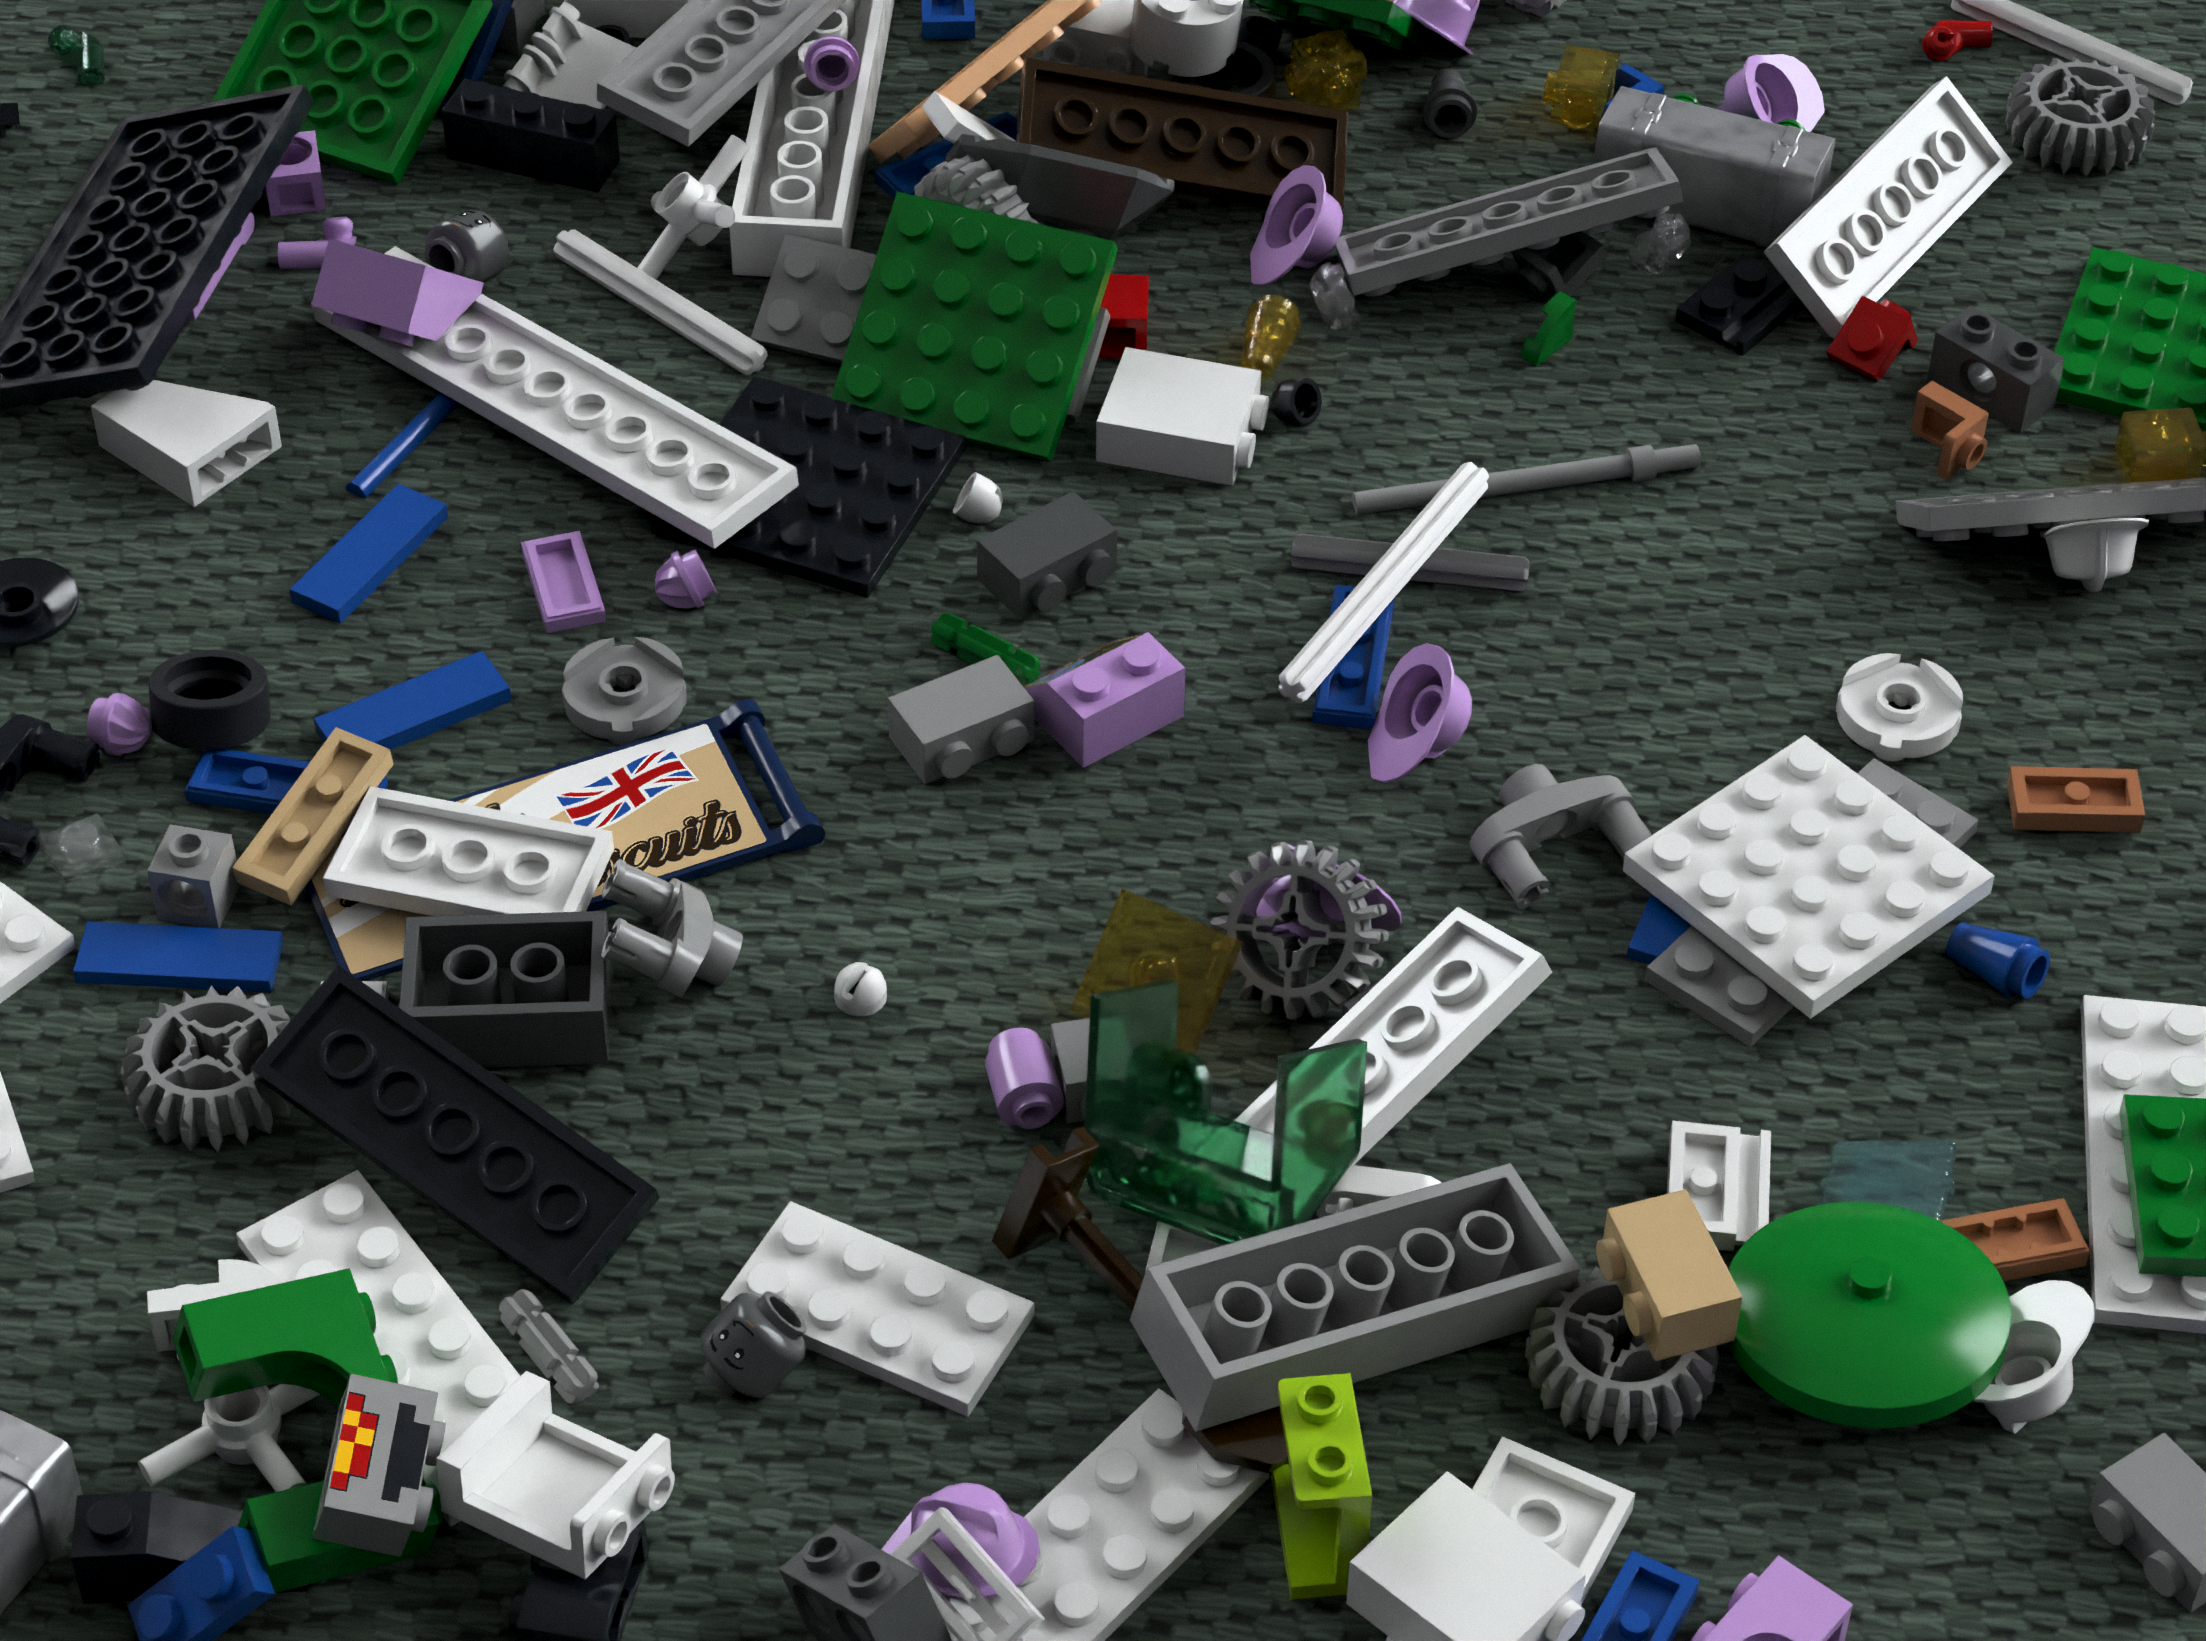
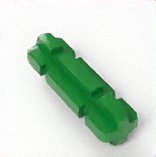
[930,612,1040,686]

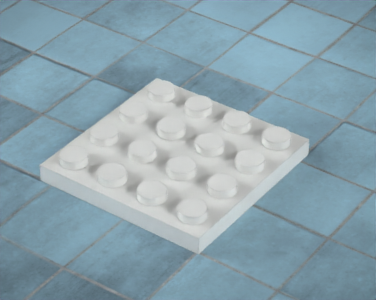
[1623,735,1995,1019]

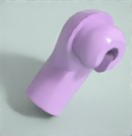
[278,217,357,270]

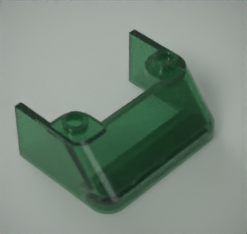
[1084,979,1368,1245]

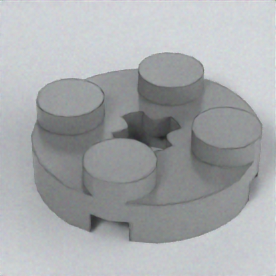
[562,637,687,745]

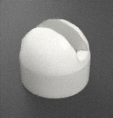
[953,472,1003,524]
[834,962,887,1016]

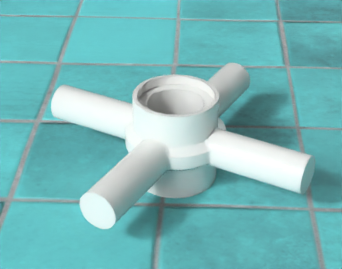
[637,135,750,280]
[138,1355,320,1492]

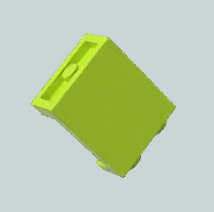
[1271,1373,1372,1599]

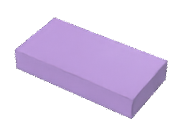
[521,531,606,633]

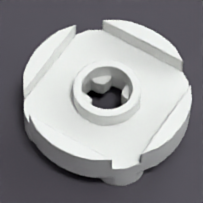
[1836,653,1963,761]

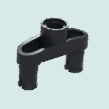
[0,714,100,867]

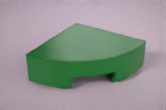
[1521,291,1576,366]

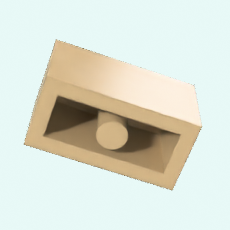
[1596,1189,1742,1361]

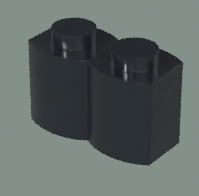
[509,1521,649,1641]

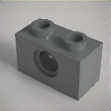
[1927,305,2065,434]

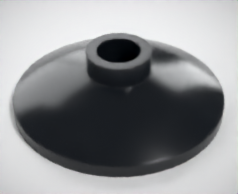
[0,558,79,647]

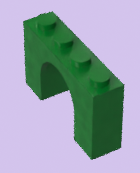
[172,1268,444,1593]

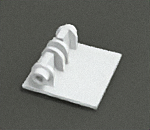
[503,2,636,109]

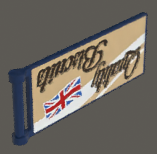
[305,699,825,981]

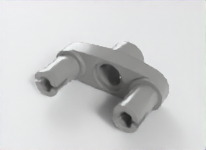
[1469,764,1652,909]
[601,859,743,998]

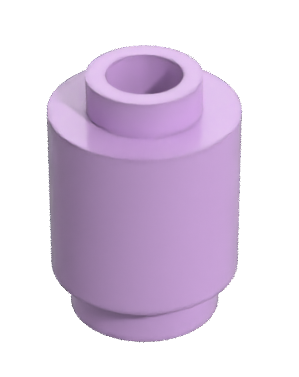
[985,1028,1064,1129]

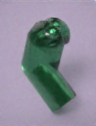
[48,25,105,86]

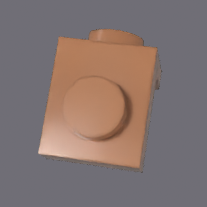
[1911,381,1989,480]

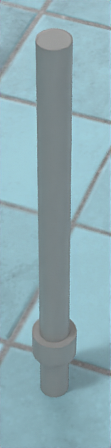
[1352,444,1701,515]

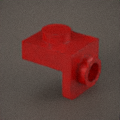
[1826,296,1918,382]

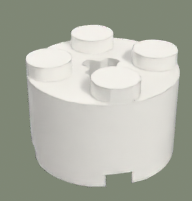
[1130,0,1244,77]

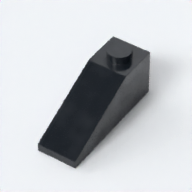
[70,1491,308,1604]

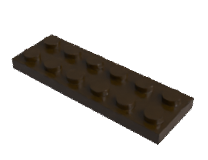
[1016,57,1348,210]

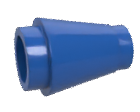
[1946,922,2050,999]

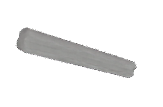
[1291,533,1530,592]

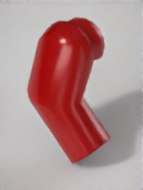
[1922,20,1993,61]

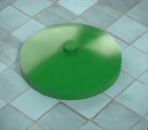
[1728,1202,2011,1428]

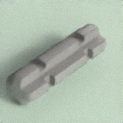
[499,1289,599,1404]

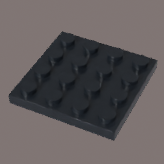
[650,376,966,598]

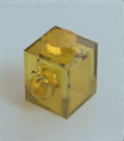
[1543,45,1619,130]
[2114,408,2206,483]

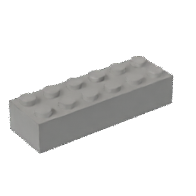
[1130,1163,1581,1432]

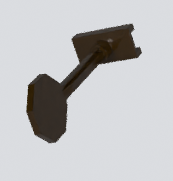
[992,1126,1289,1473]

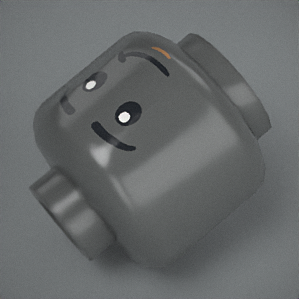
[425,209,509,283]
[700,1291,806,1398]

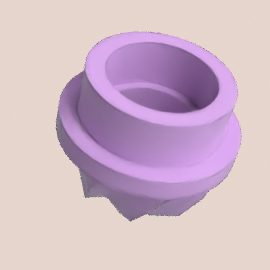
[804,36,859,91]
[655,549,717,608]
[87,693,152,756]

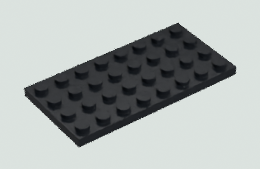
[0,84,314,409]

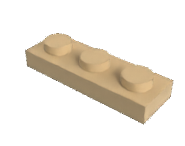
[232,727,394,906]

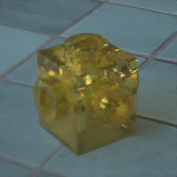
[1285,30,1367,111]

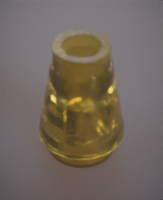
[1240,295,1301,379]

